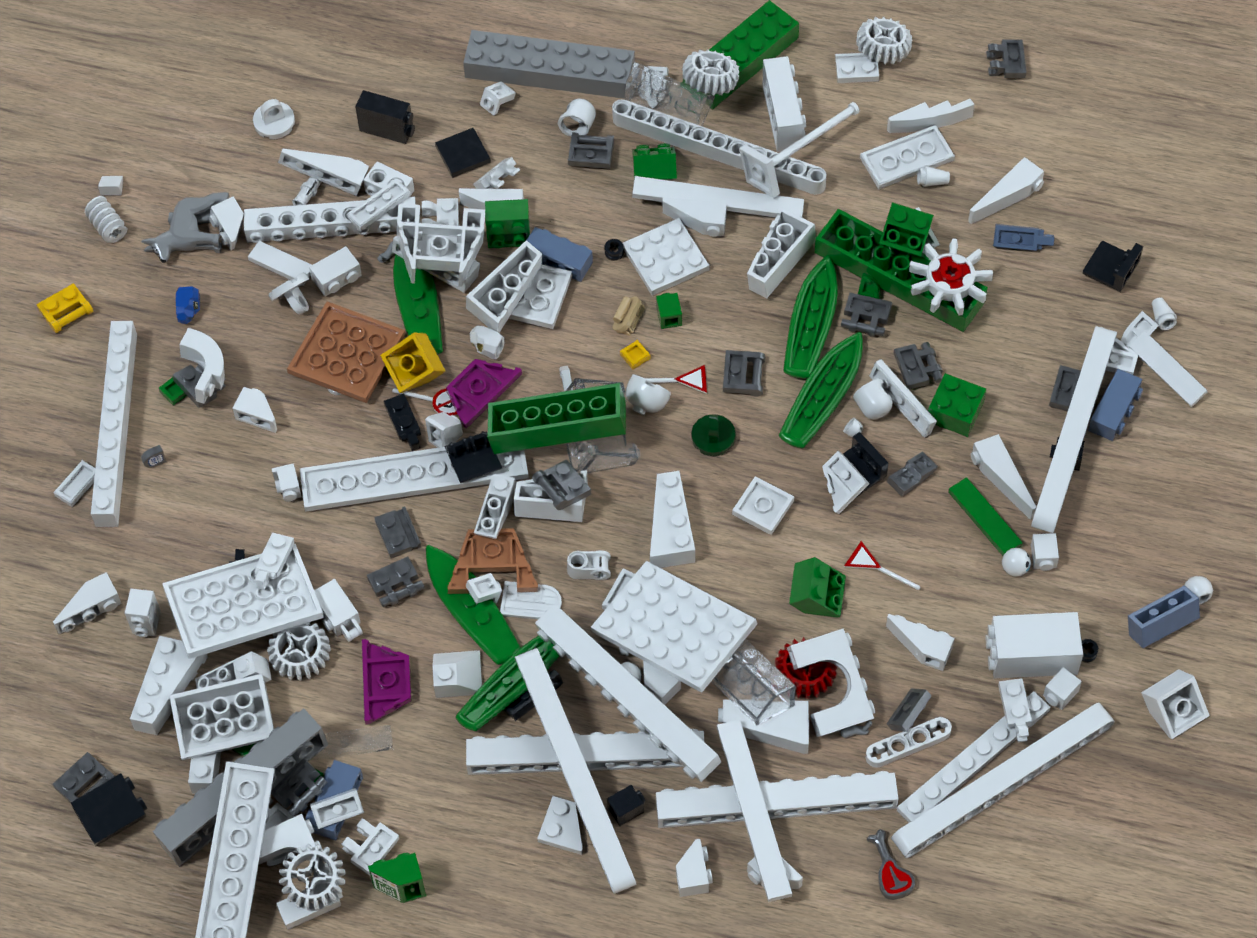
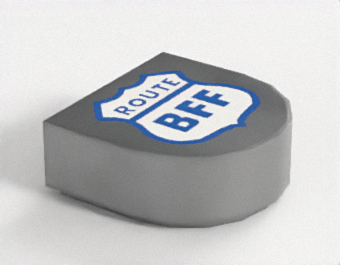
[141,445,167,468]

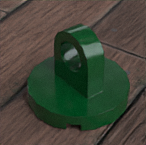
[691,414,736,457]

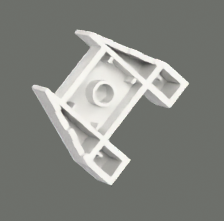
[397,203,485,287]

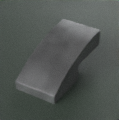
[887,452,938,497]

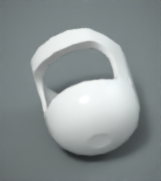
[558,99,596,136]
[853,378,892,420]

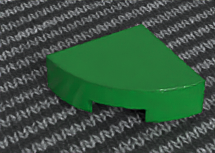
[858,273,881,299]

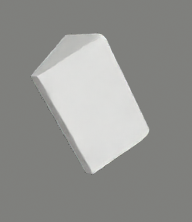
[310,788,364,829]

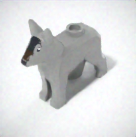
[141,192,230,263]

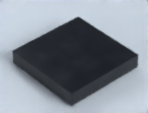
[435,128,491,178]

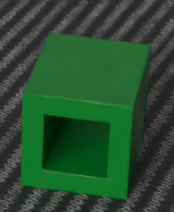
[656,293,682,329]

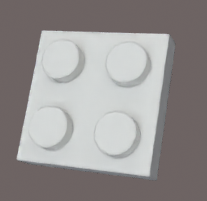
[732,476,794,535]

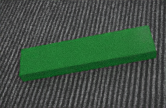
[948,477,1023,556]

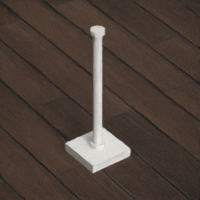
[739,102,860,198]

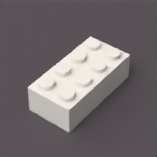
[762,56,806,152]

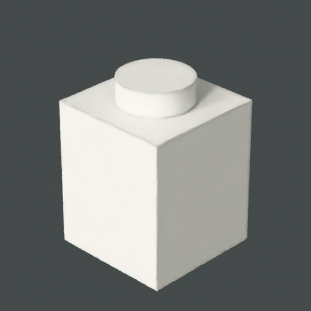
[1031,533,1059,571]
[1043,667,1082,710]

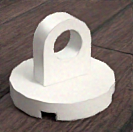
[253,99,295,139]
[268,272,309,315]

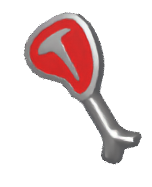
[867,829,915,900]

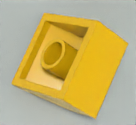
[380,333,446,393]

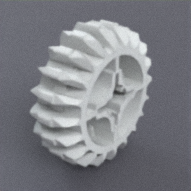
[856,17,912,65]
[682,49,739,96]
[267,622,331,681]
[279,844,346,910]

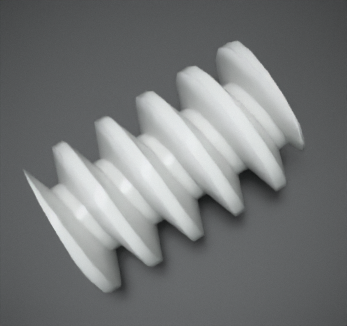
[84,196,128,243]

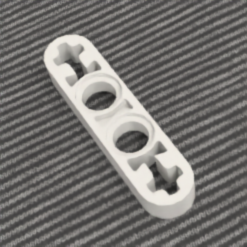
[866,717,952,768]

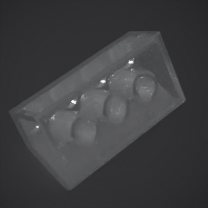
[625,62,715,126]
[711,639,795,726]

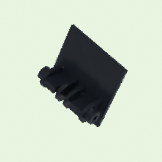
[444,431,502,483]

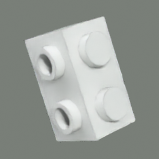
[309,246,362,296]

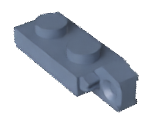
[993,224,1055,251]

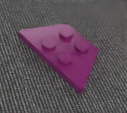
[446,359,522,429]
[362,639,411,725]

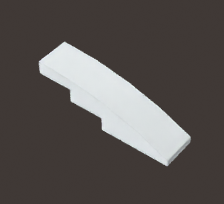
[887,99,974,133]

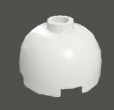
[626,374,671,415]

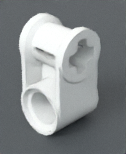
[567,550,611,580]

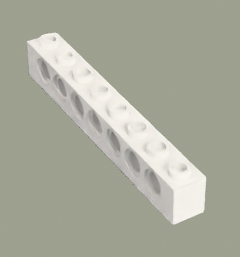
[244,197,416,243]

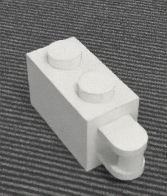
[314,579,363,642]

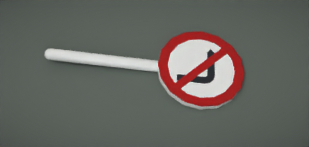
[392,388,458,416]

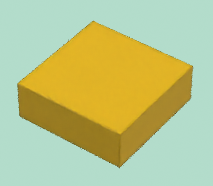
[620,340,651,370]

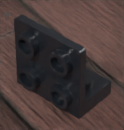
[1082,241,1144,292]
[843,432,889,497]

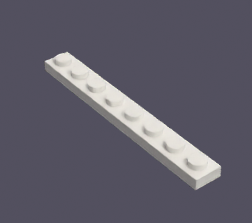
[897,691,1051,823]

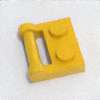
[36,283,94,333]

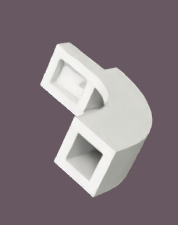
[179,328,225,404]

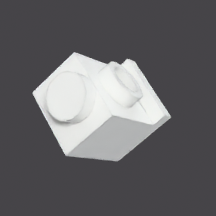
[272,463,302,502]

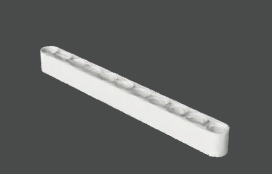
[612,99,826,195]
[1031,326,1117,533]
[515,648,637,894]
[891,703,1115,858]

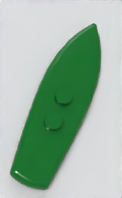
[393,255,443,355]
[783,256,838,378]
[779,332,863,449]
[426,545,521,665]
[455,635,559,731]

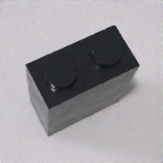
[355,90,415,144]
[71,773,148,847]

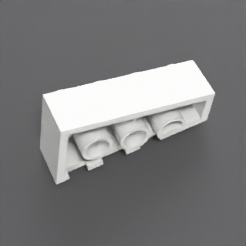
[747,207,816,298]
[466,241,542,333]
[650,471,695,568]
[130,636,208,735]

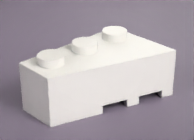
[514,470,588,522]

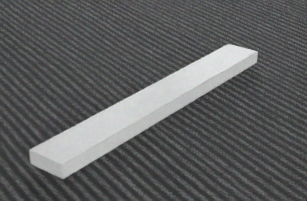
[632,176,804,217]
[717,719,792,902]

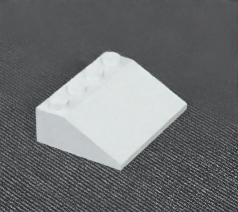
[169,674,274,761]

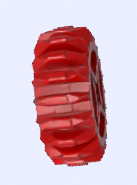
[774,637,837,700]

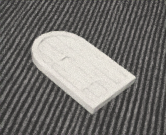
[500,581,562,620]

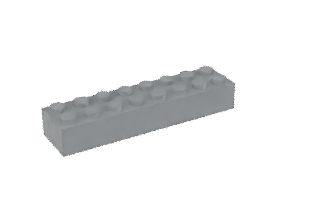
[463,30,635,99]
[153,708,328,867]

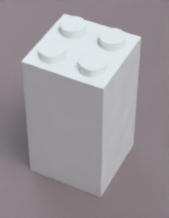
[985,612,1083,679]

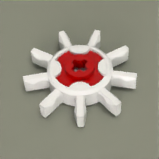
[909,239,993,315]

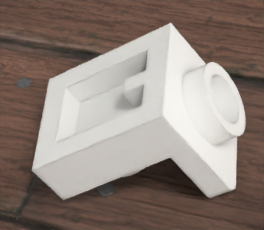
[480,82,516,115]
[466,573,502,604]

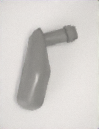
[377,242,394,263]
[841,720,872,738]

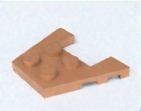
[448,528,538,594]

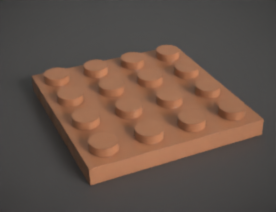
[287,301,405,403]

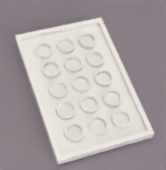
[162,544,324,659]
[591,561,757,693]

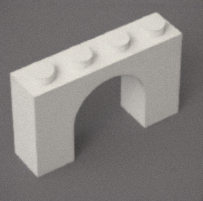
[787,628,875,737]
[259,814,343,930]

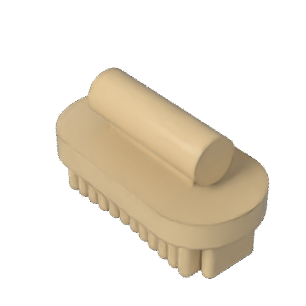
[613,296,645,336]

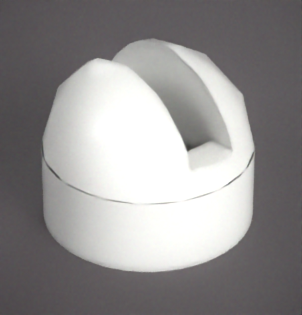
[843,418,863,438]

